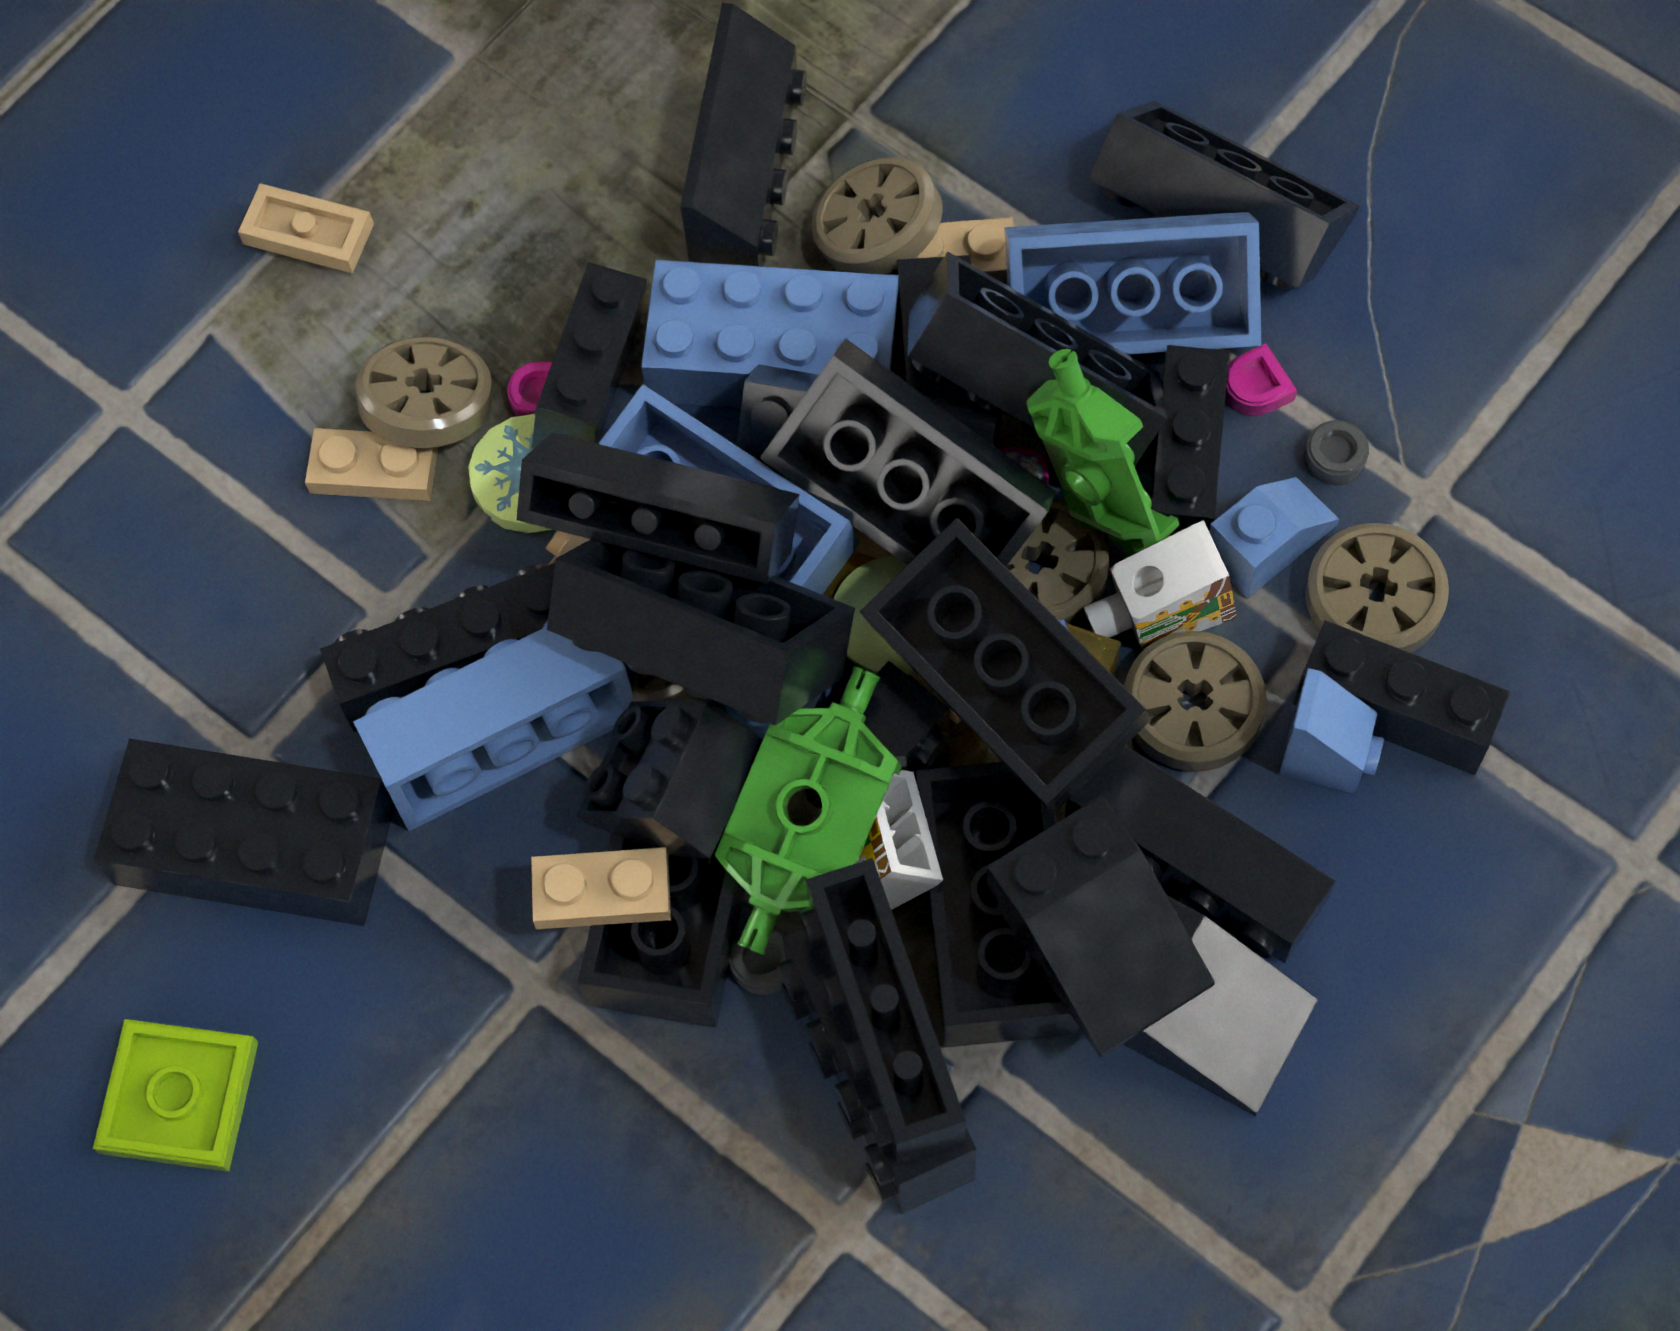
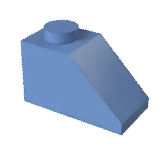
[1209,477,1339,599]
[1279,668,1384,794]

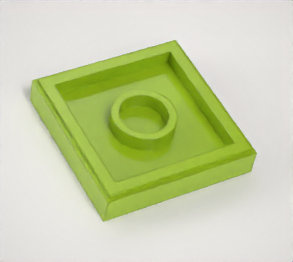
[93,1019,259,1172]

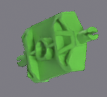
[1026,349,1180,558]
[715,666,903,955]

